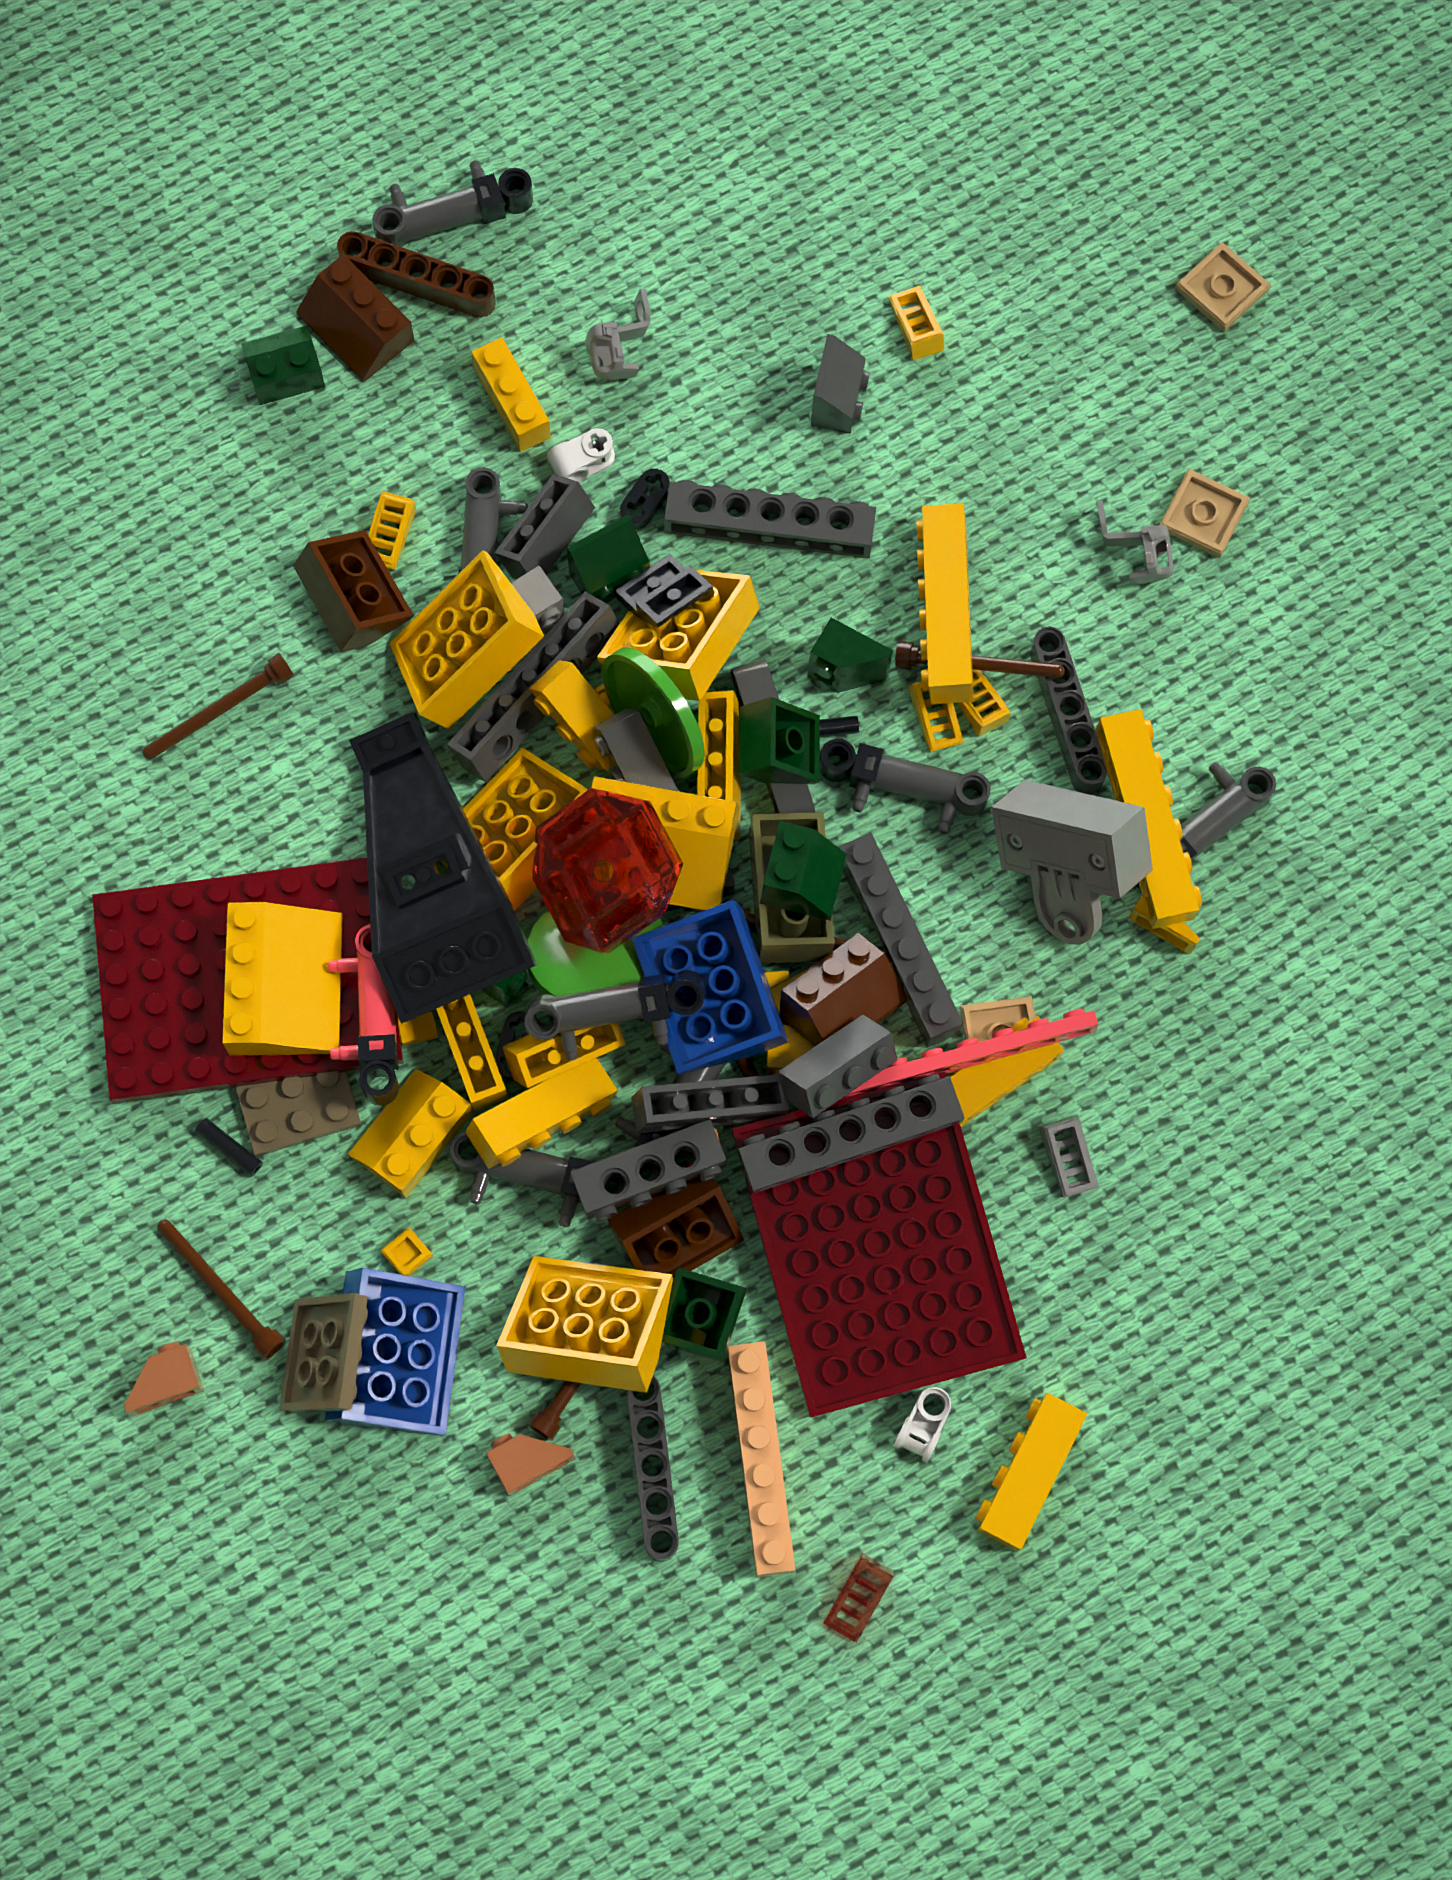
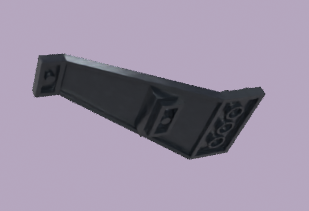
[349,712,537,1024]

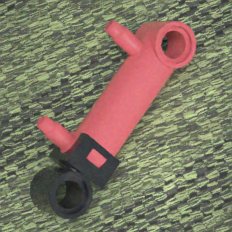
[328,924,399,1106]

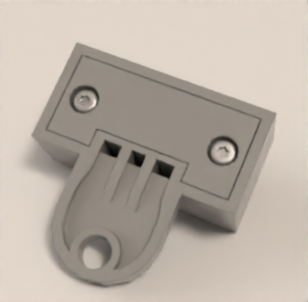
[991,780,1153,945]

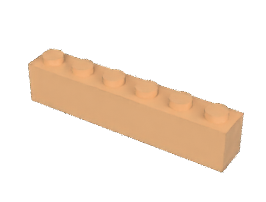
[727,1341,795,1578]

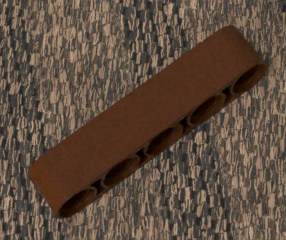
[337,231,496,318]

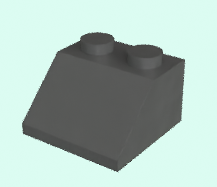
[811,334,870,433]

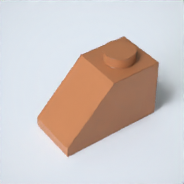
[124,1342,204,1417]
[486,1433,576,1496]

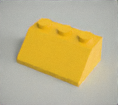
[348,1069,474,1199]

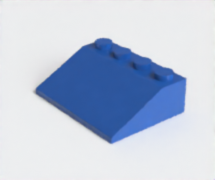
[632,900,789,1075]
[324,1268,465,1435]

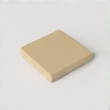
[1175,242,1271,332]
[1159,469,1250,558]
[960,996,1035,1042]

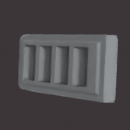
[1039,1117,1099,1198]

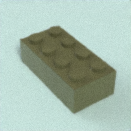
[749,812,835,963]

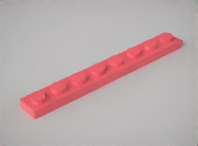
[841,1009,1098,1099]

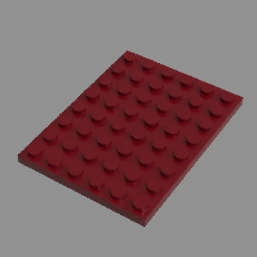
[92,857,404,1104]
[732,1072,1027,1418]

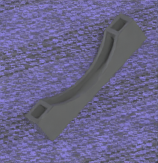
[838,833,964,1048]

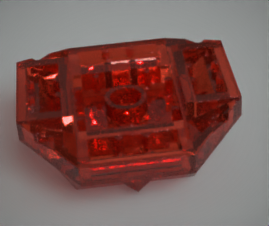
[532,788,683,953]

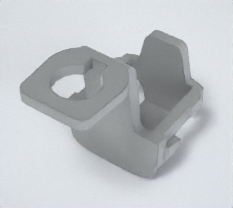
[585,289,651,381]
[1097,500,1173,585]

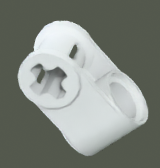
[546,428,615,483]
[893,1387,951,1463]

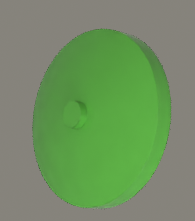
[602,647,705,778]
[528,893,665,997]

